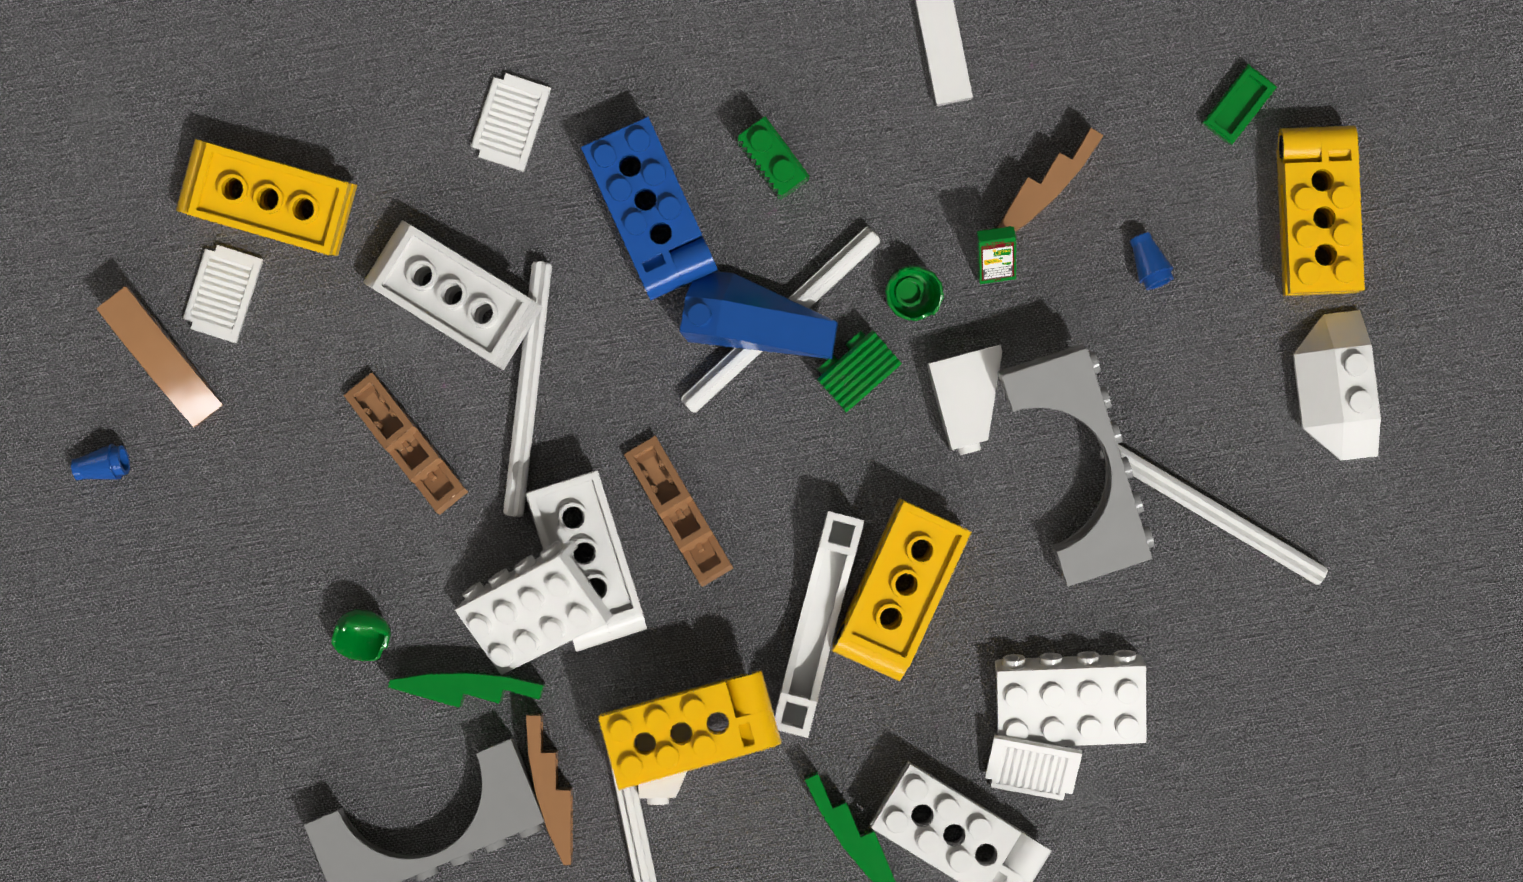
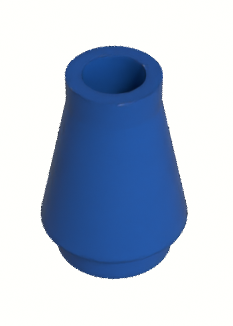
[1130,232,1174,290]
[71,444,130,481]

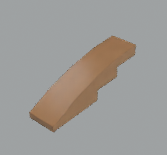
[997,128,1104,233]
[96,286,224,427]
[343,373,468,515]
[624,436,734,587]
[526,713,573,865]

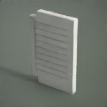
[470,73,551,172]
[183,245,264,344]
[985,734,1082,801]

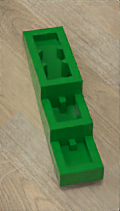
[388,671,546,708]
[804,771,896,882]

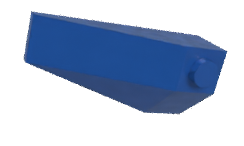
[680,271,838,359]

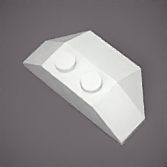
[1293,310,1381,461]

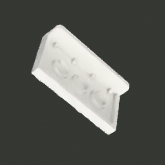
[455,540,613,675]
[995,650,1146,746]

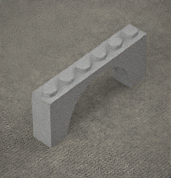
[997,344,1155,587]
[304,737,544,882]

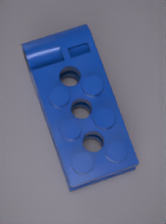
[581,117,718,301]

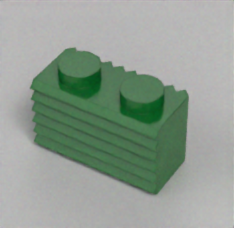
[738,116,809,200]
[816,330,902,413]

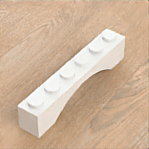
[774,511,864,738]

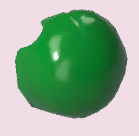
[885,265,944,321]
[331,609,391,661]

